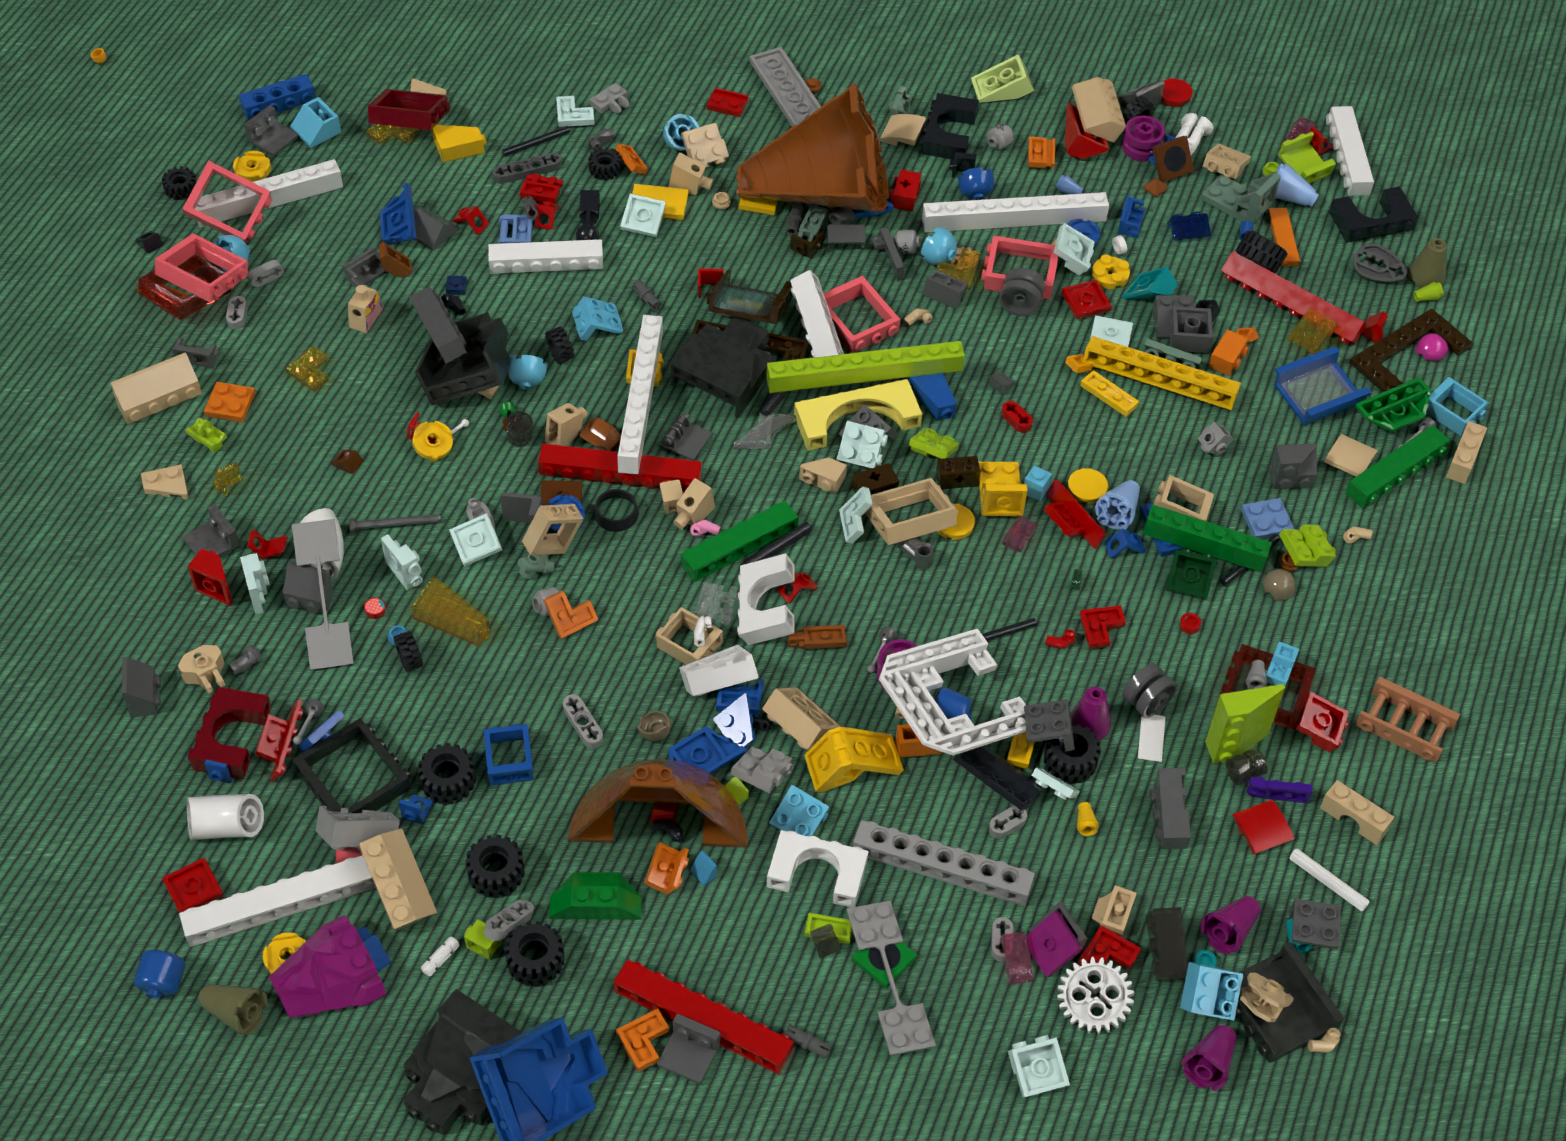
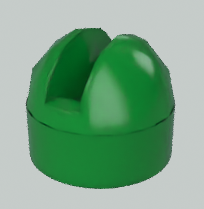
[498,402,515,417]

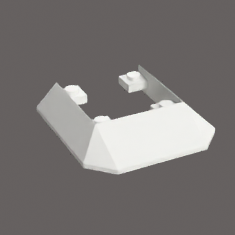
[879,629,1026,756]

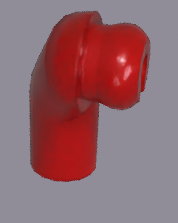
[1045,629,1076,649]

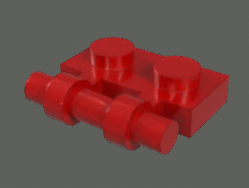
[519,173,564,204]

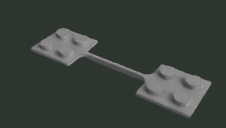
[292,519,354,670]
[846,901,936,1056]

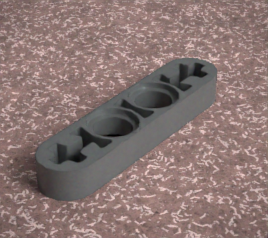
[493,153,562,184]

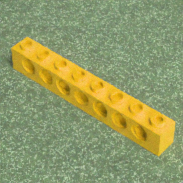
[1082,336,1241,410]

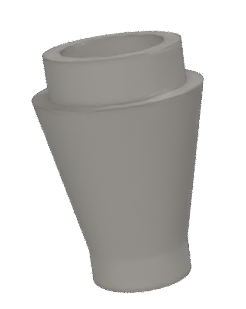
[1246,660,1267,689]

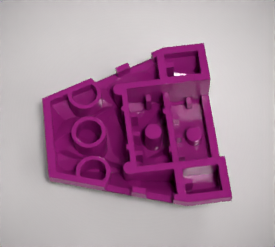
[269,915,387,1019]

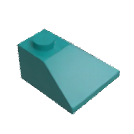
[1121,266,1178,299]

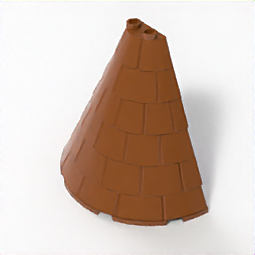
[736,83,889,213]
[568,759,748,848]

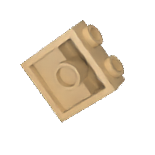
[681,123,729,168]
[1203,144,1251,179]

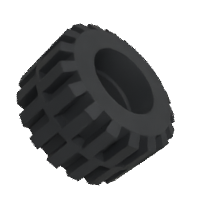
[1235,231,1288,274]
[1043,724,1101,784]
[418,743,476,804]
[466,835,525,898]
[504,921,565,987]

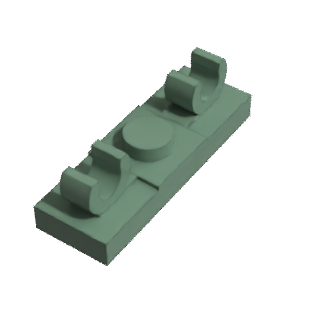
[1145,338,1202,368]

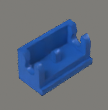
[1118,196,1145,238]

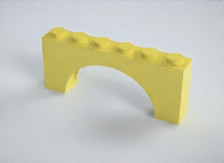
[794,379,922,451]

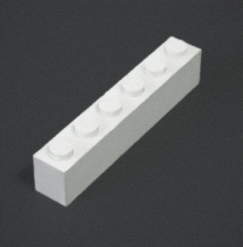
[1326,106,1374,196]
[489,240,603,274]
[790,270,844,358]

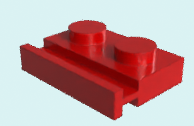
[707,88,748,118]

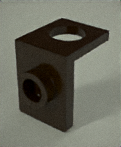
[790,232,824,259]

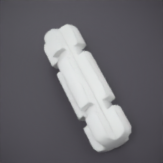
[421,936,459,976]

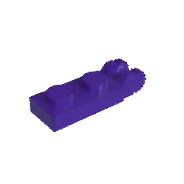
[1247,777,1312,803]

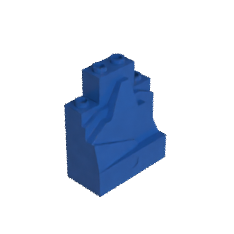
[469,1018,608,1141]

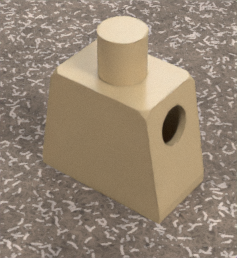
[669,153,713,195]
[545,403,587,446]
[673,478,715,529]

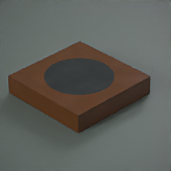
[1152,136,1194,182]

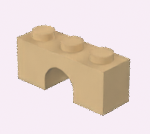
[1446,421,1487,484]
[1320,780,1394,845]

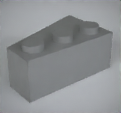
[316,805,400,850]

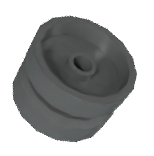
[999,268,1046,316]
[1122,663,1178,718]

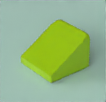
[725,777,749,805]

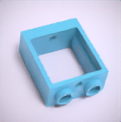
[1426,377,1488,436]

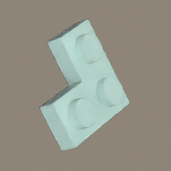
[556,96,594,127]
[839,487,873,544]

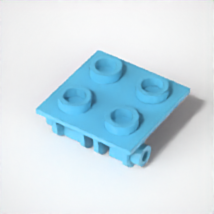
[769,785,829,837]

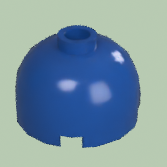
[957,168,994,200]

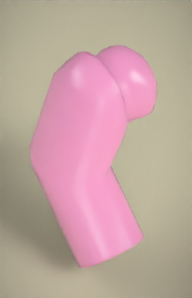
[690,520,721,536]

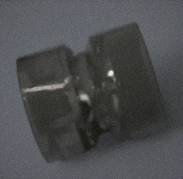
[507,411,533,447]
[1226,748,1267,785]

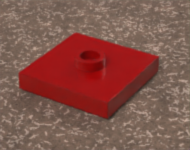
[1061,280,1112,319]
[162,857,224,913]

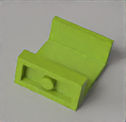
[1278,132,1336,183]

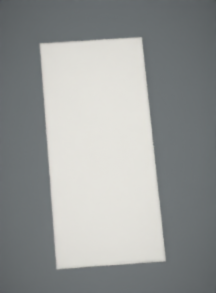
[1138,715,1165,762]

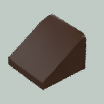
[331,450,363,474]

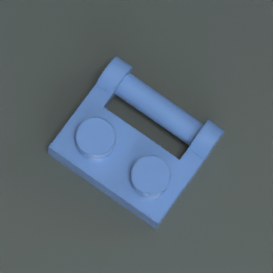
[497,215,533,244]

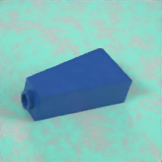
[898,373,957,421]

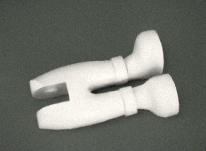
[1175,113,1213,155]

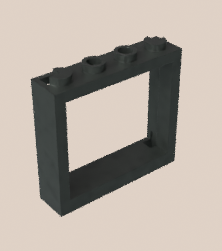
[292,718,411,813]

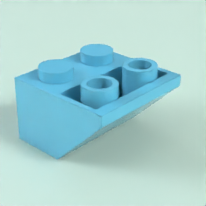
[291,97,341,148]
[1180,962,1243,1020]

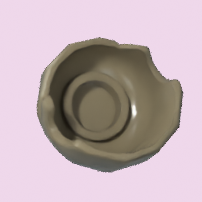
[1263,569,1295,601]
[637,711,671,742]

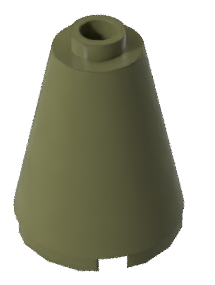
[1408,238,1447,288]
[198,984,267,1035]

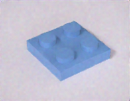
[1241,498,1294,540]

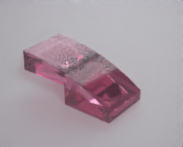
[1284,116,1316,142]
[1002,516,1038,553]
[1000,932,1033,985]

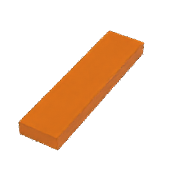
[1268,208,1300,266]

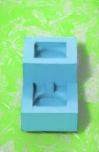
[1266,642,1299,686]

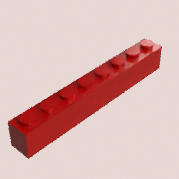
[1221,251,1367,345]
[538,443,702,491]
[613,959,794,1075]

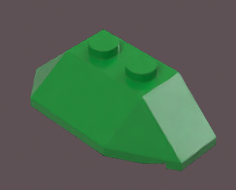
[1355,377,1431,432]
[549,872,642,920]

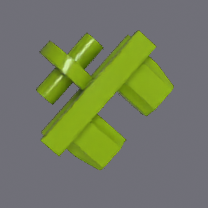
[185,417,227,453]

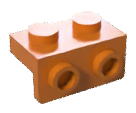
[644,842,689,895]

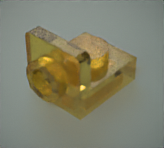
[213,462,242,497]

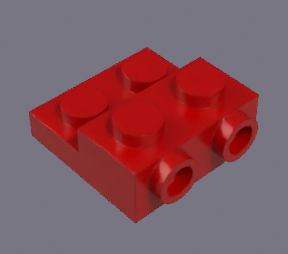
[1296,692,1349,753]

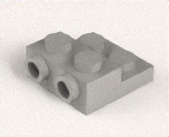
[731,747,793,793]

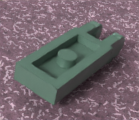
[797,205,828,242]

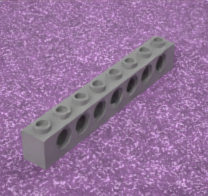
[853,820,1035,907]

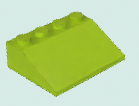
[1205,684,1285,763]

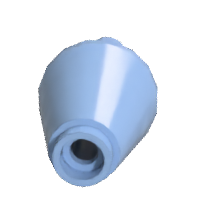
[1275,163,1319,207]
[1095,480,1140,530]

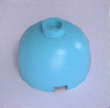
[663,114,699,151]
[921,227,957,266]
[215,235,250,273]
[508,355,547,390]

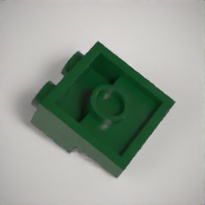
[1166,549,1217,600]

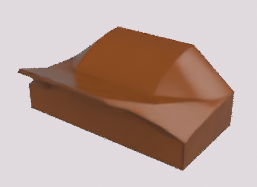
[378,242,413,276]
[579,418,621,451]

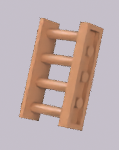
[1355,676,1460,763]

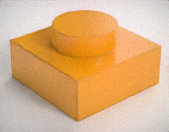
[1065,354,1093,373]

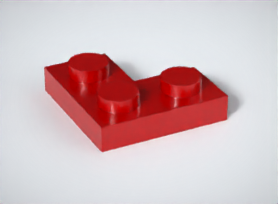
[1079,605,1126,649]
[1078,925,1142,970]

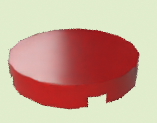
[1162,78,1193,107]

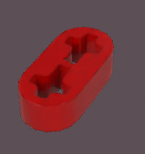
[1001,401,1033,433]

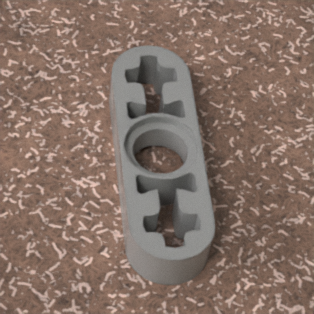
[563,694,603,749]
[484,900,534,941]

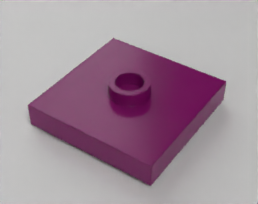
[1022,911,1083,977]

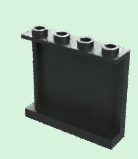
[1235,942,1344,1063]

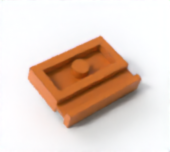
[1028,137,1055,169]

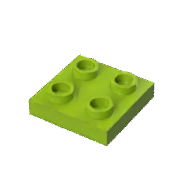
[909,428,960,459]

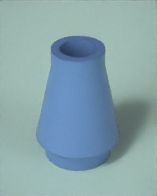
[1055,175,1084,195]

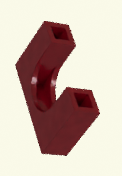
[188,687,272,779]

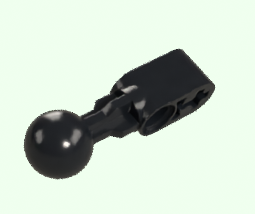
[575,190,600,241]

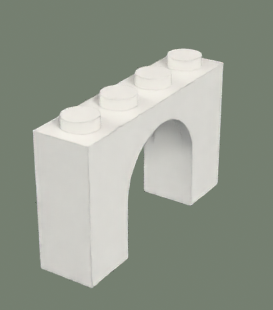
[737,553,795,645]
[767,830,869,908]

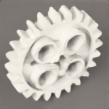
[1057,957,1134,1034]

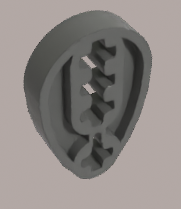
[1353,243,1407,283]

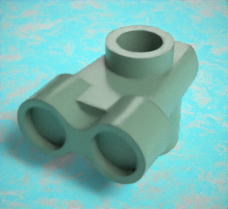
[889,86,912,115]
[518,554,554,579]

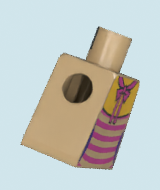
[348,285,383,333]

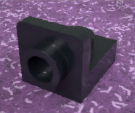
[949,152,976,177]

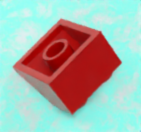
[187,548,233,606]

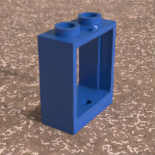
[484,724,534,786]

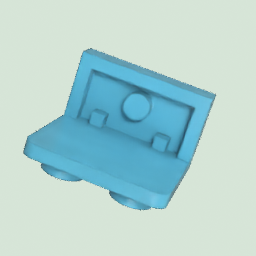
[572,296,623,341]

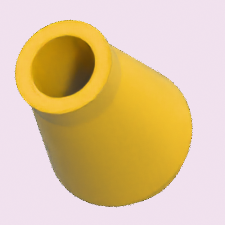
[1077,802,1099,836]

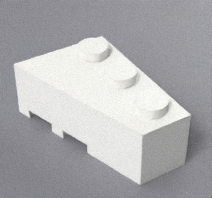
[679,645,759,696]

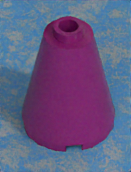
[1070,687,1111,740]
[1201,896,1261,955]
[1181,1025,1236,1091]

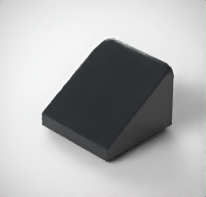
[135,231,163,253]
[1195,300,1220,322]

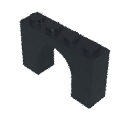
[920,93,979,159]
[1329,186,1418,243]

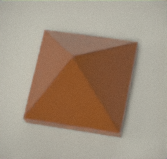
[1143,177,1168,198]

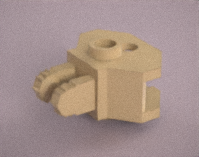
[178,645,225,694]
[1239,973,1294,1022]

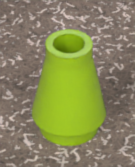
[1413,282,1444,302]

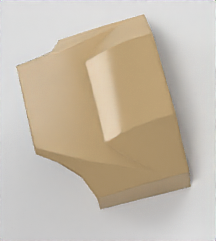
[1092,885,1137,935]

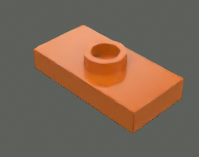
[615,144,648,175]

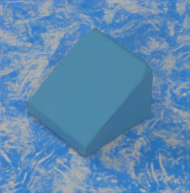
[690,851,717,885]

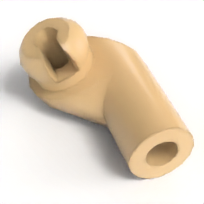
[1343,526,1372,543]
[1308,1028,1341,1053]

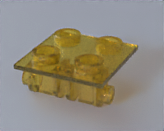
[1287,307,1337,355]

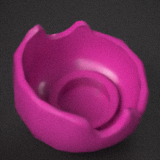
[1416,333,1448,362]

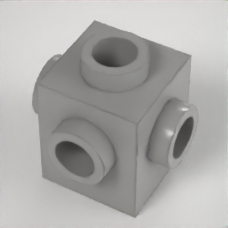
[1197,422,1234,456]

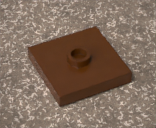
[540,480,583,506]

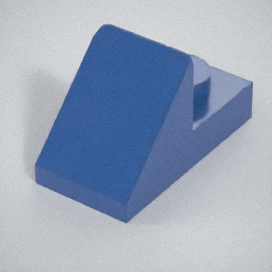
[357,926,391,972]

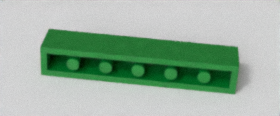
[1345,425,1450,508]
[681,501,799,582]
[1142,504,1272,572]

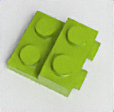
[1279,524,1336,567]

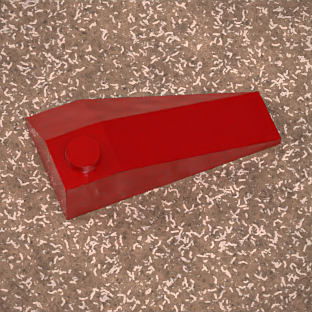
[1065,102,1109,159]

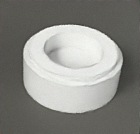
[1112,235,1127,255]

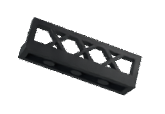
[953,745,1043,811]

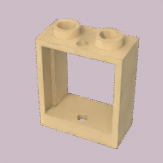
[1153,475,1214,521]
[522,504,583,555]
[656,607,723,665]

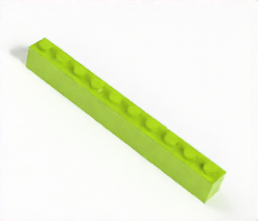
[767,341,965,393]

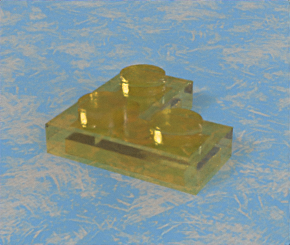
[366,124,418,145]
[936,248,981,290]
[285,346,328,392]

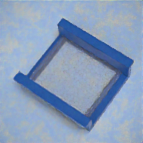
[1274,346,1371,426]

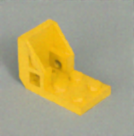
[979,462,1027,516]
[804,727,904,793]

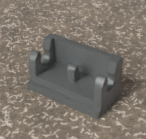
[827,225,865,248]
[343,247,388,288]
[923,269,968,309]
[172,338,220,368]

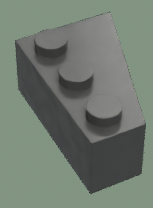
[1149,768,1191,849]

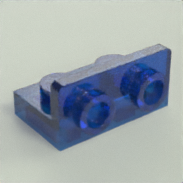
[1167,212,1211,241]

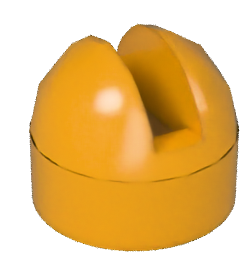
[91,48,107,64]

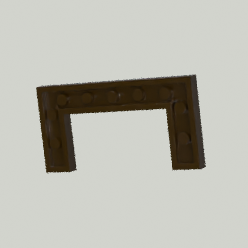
[1350,308,1473,392]
[691,320,809,361]

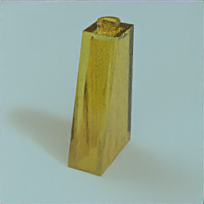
[411,576,491,647]

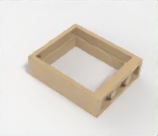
[865,478,958,545]

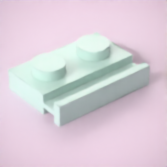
[1031,768,1080,800]

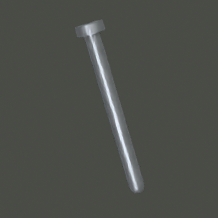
[349,514,441,533]

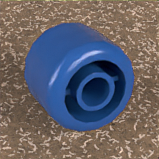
[934,687,972,719]
[134,950,185,999]

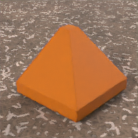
[1236,328,1259,343]

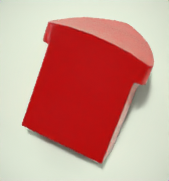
[1362,311,1388,343]

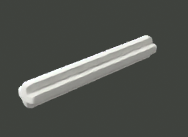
[1290,849,1369,911]

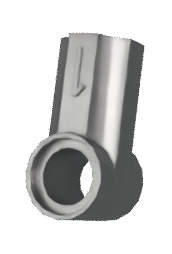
[896,538,934,570]

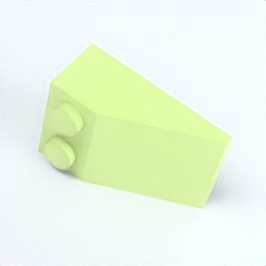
[971,54,1034,103]

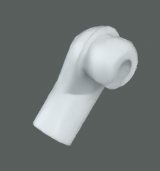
[694,615,712,647]

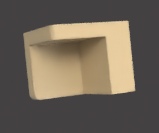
[659,480,683,514]

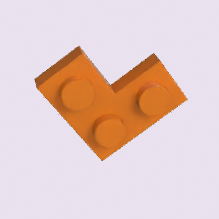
[543,590,598,638]
[616,1009,669,1072]

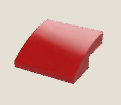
[1232,799,1295,854]

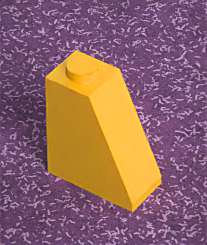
[432,125,487,162]

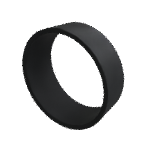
[594,489,639,532]

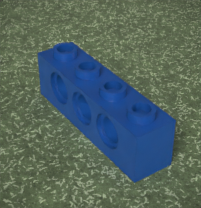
[238,74,316,121]

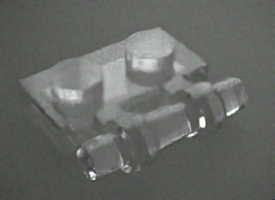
[695,582,738,624]

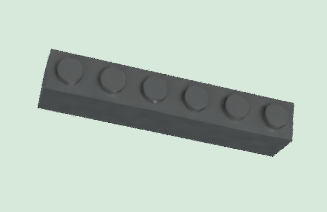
[409,286,467,363]

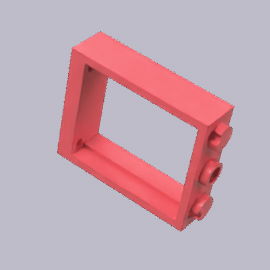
[182,160,272,244]
[155,233,248,303]
[981,236,1058,299]
[823,276,900,353]

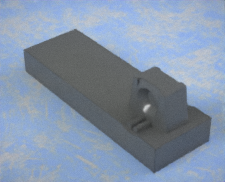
[872,227,905,281]

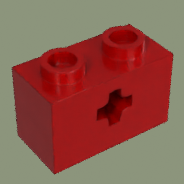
[889,169,922,212]

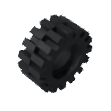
[1122,96,1155,125]
[588,147,622,181]
[162,166,197,200]
[545,326,575,364]
[393,630,423,673]

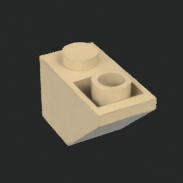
[799,458,847,494]

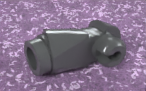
[588,128,615,150]
[228,645,261,676]

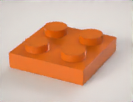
[204,382,256,422]

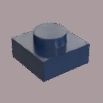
[446,275,467,295]

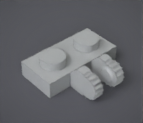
[589,82,630,114]

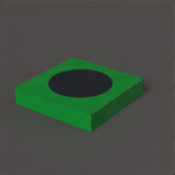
[851,943,917,989]

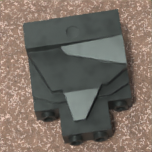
[415,312,510,405]
[670,316,774,419]
[403,989,522,1136]

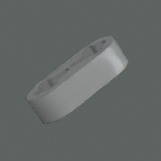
[247,260,284,287]
[226,296,247,330]
[989,806,1027,839]
[991,917,1013,962]

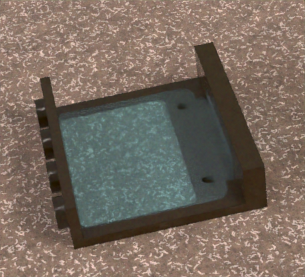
[707,270,792,325]

